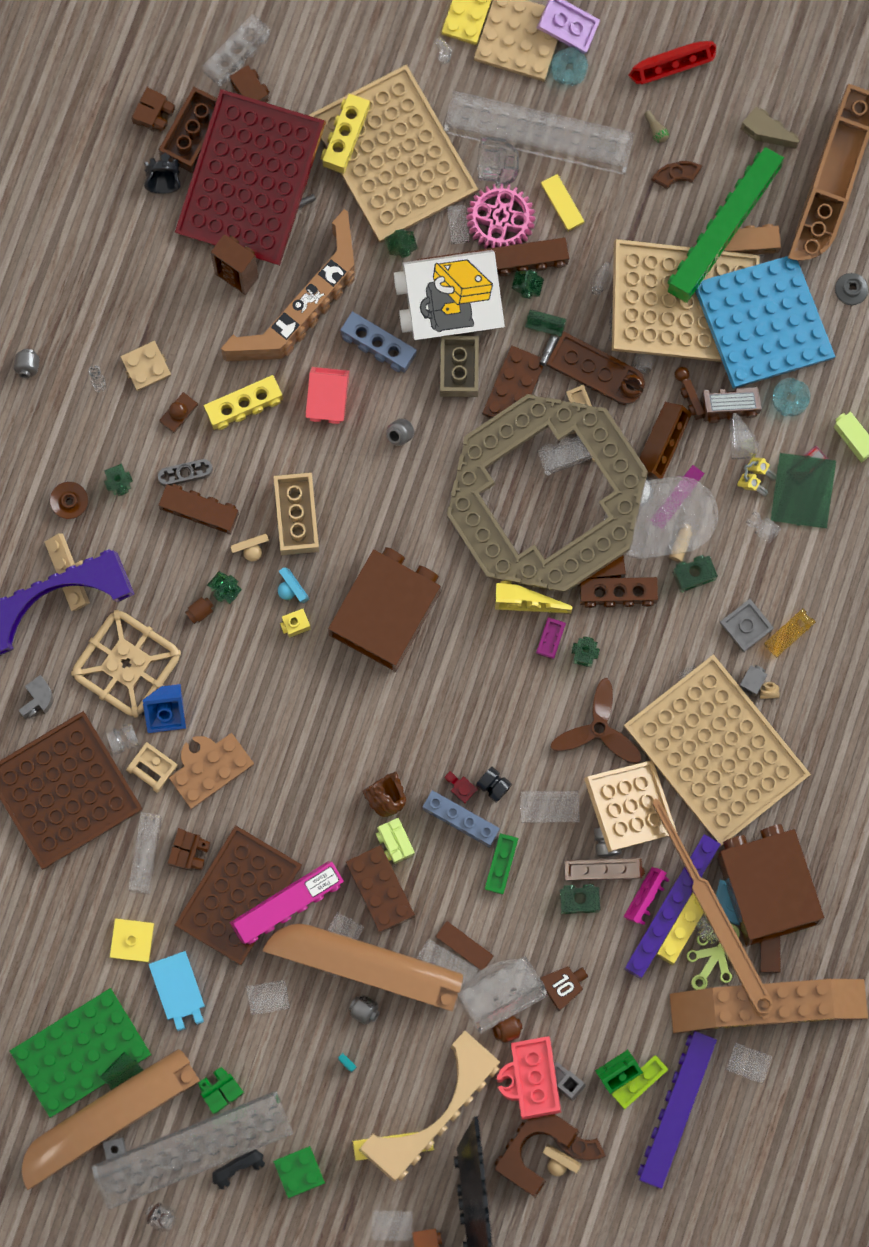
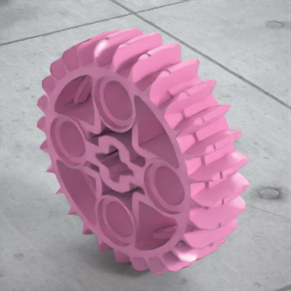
[466,183,535,249]

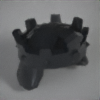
[144,152,181,194]

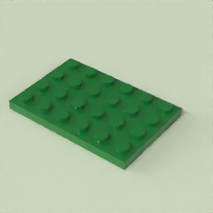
[10,988,152,1118]

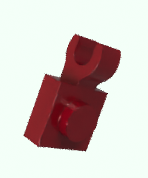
[444,771,478,804]

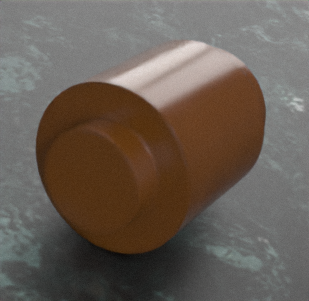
[185,597,214,624]

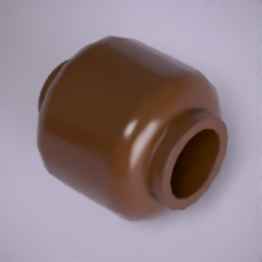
[492,1015,523,1043]

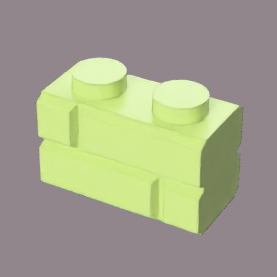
[375,818,415,864]

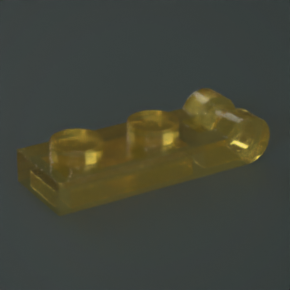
[764,608,816,658]

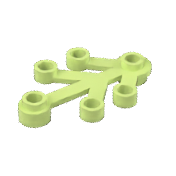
[686,924,740,990]

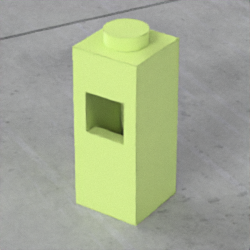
[833,412,869,463]

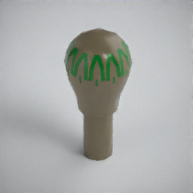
[644,110,669,143]

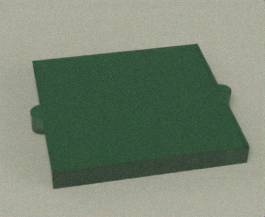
[100,1052,143,1090]

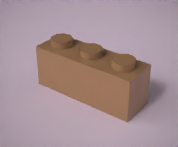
[724,224,781,255]

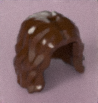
[362,772,406,817]

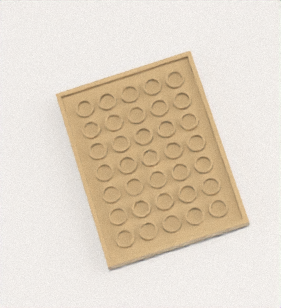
[309,65,478,243]
[612,239,760,362]
[623,654,811,847]

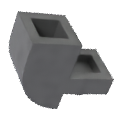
[19,675,53,719]
[554,1061,586,1101]

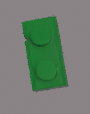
[595,1049,643,1094]

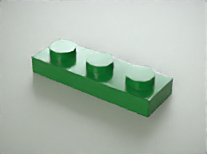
[484,833,519,895]

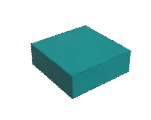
[338,1053,357,1072]

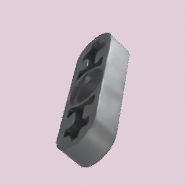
[158,459,213,487]

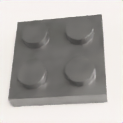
[720,599,774,653]

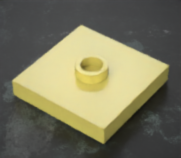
[110,919,154,962]

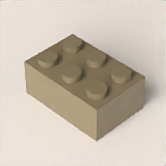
[440,336,479,397]

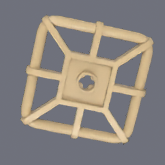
[71,610,181,718]

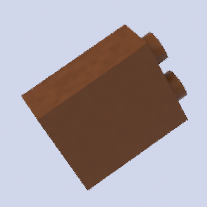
[328,547,441,672]
[717,824,825,947]

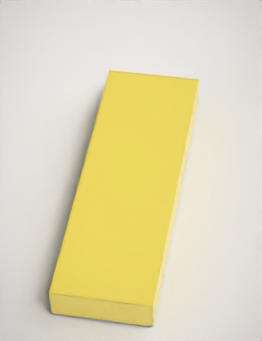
[541,174,584,231]

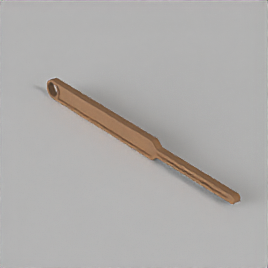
[653,799,773,1015]

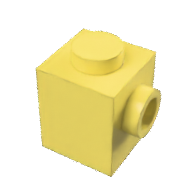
[280,609,311,638]

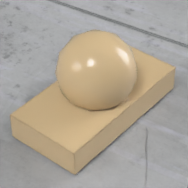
[230,534,269,562]
[543,1144,581,1176]

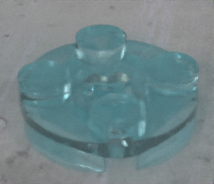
[551,47,588,86]
[772,378,811,416]

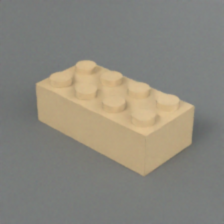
[274,473,319,555]

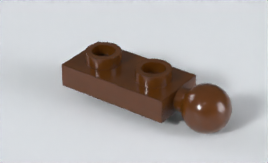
[675,367,704,420]

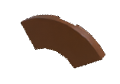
[651,161,702,189]
[554,1136,606,1160]

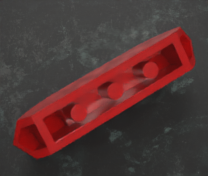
[628,41,717,84]

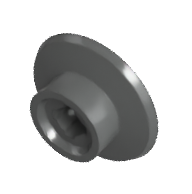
[835,273,868,305]

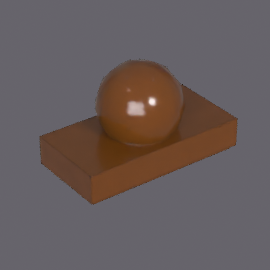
[159,392,198,433]

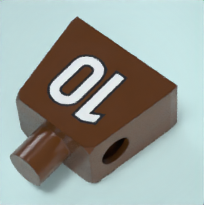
[539,966,588,1011]

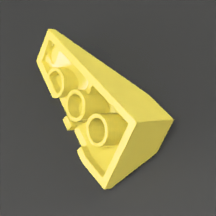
[495,581,572,614]

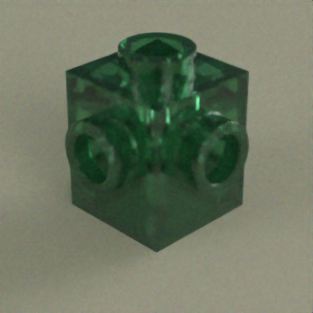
[385,229,418,258]
[511,270,544,299]
[104,464,133,496]
[207,571,242,604]
[571,636,600,668]

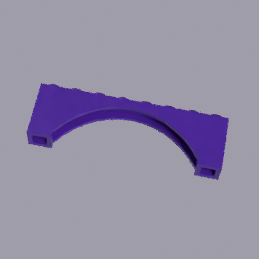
[0,550,135,656]

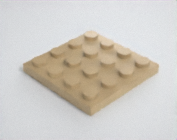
[474,0,558,82]
[584,761,677,852]

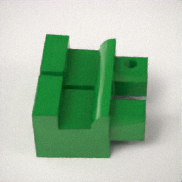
[198,1067,245,1115]

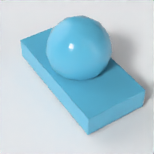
[278,567,309,603]

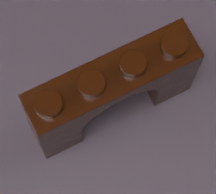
[494,1114,580,1198]

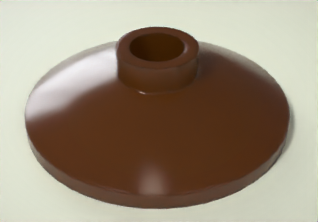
[50,482,88,519]

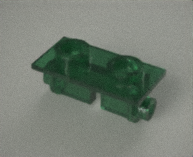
[525,309,566,337]

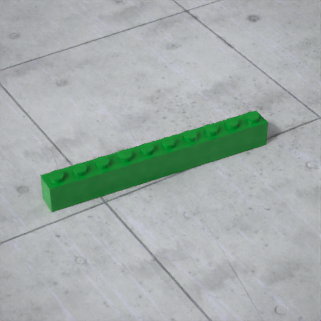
[667,147,784,303]

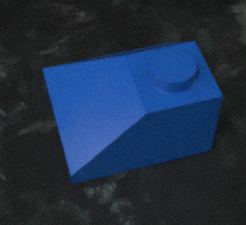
[143,684,186,733]

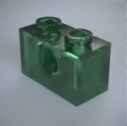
[673,555,718,593]
[559,884,601,914]

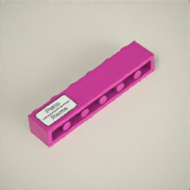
[230,861,344,944]

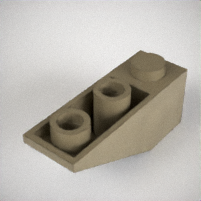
[740,107,800,149]

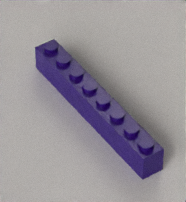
[624,834,721,980]
[637,1031,717,1189]

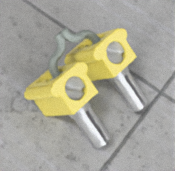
[737,457,777,496]

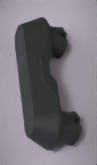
[212,1149,265,1190]

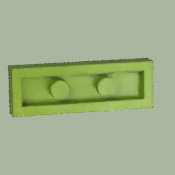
[611,1055,669,1110]

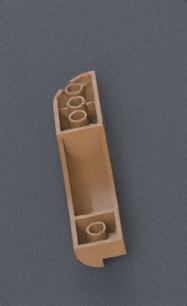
[788,84,869,260]
[263,924,463,1011]
[22,1049,200,1191]

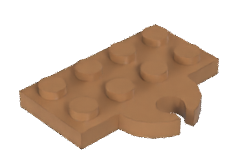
[169,733,254,810]

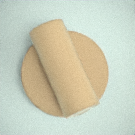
[759,682,779,699]

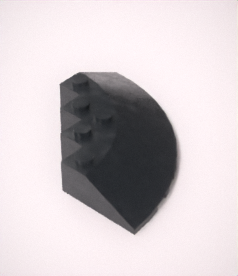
[454,1116,492,1247]

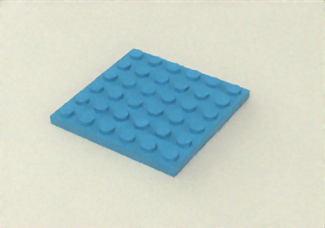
[695,256,835,389]

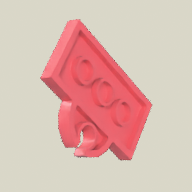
[497,1036,561,1120]

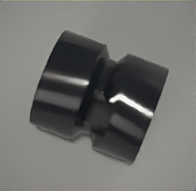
[476,766,512,803]

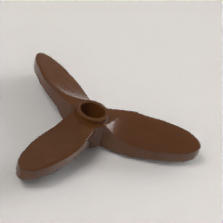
[550,678,641,763]

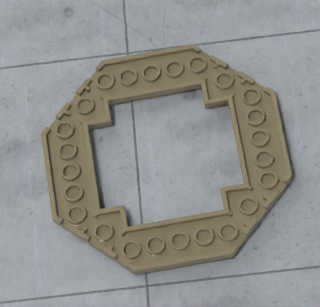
[447,394,648,592]

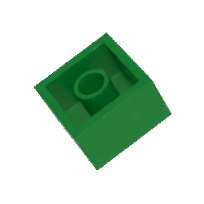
[273,1146,325,1199]

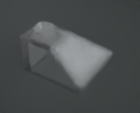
[729,413,759,459]

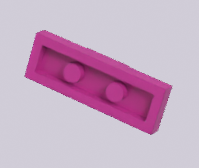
[623,867,669,925]

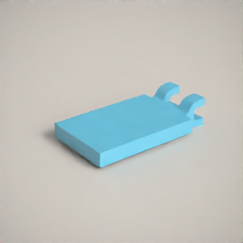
[149,951,205,1031]

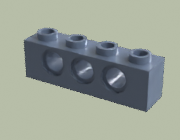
[340,311,417,373]
[422,790,500,848]

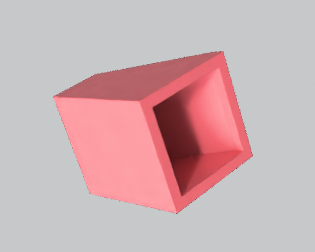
[306,367,350,424]

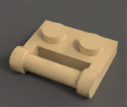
[126,742,178,793]

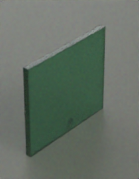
[770,453,836,528]

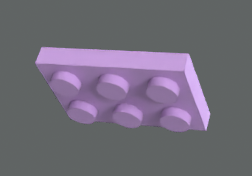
[537,0,600,54]

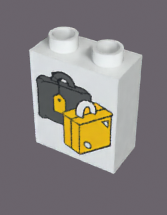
[394,250,505,340]

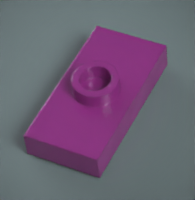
[536,617,566,660]

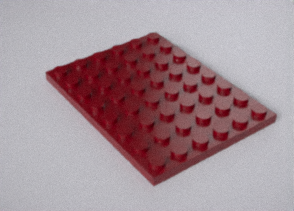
[175,89,326,266]

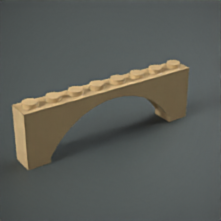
[359,1031,500,1182]

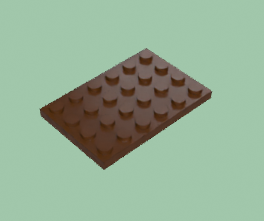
[175,825,302,966]

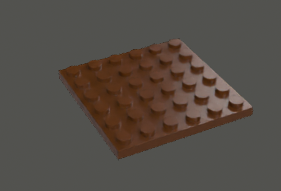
[0,711,143,870]

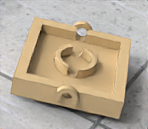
[121,341,171,391]

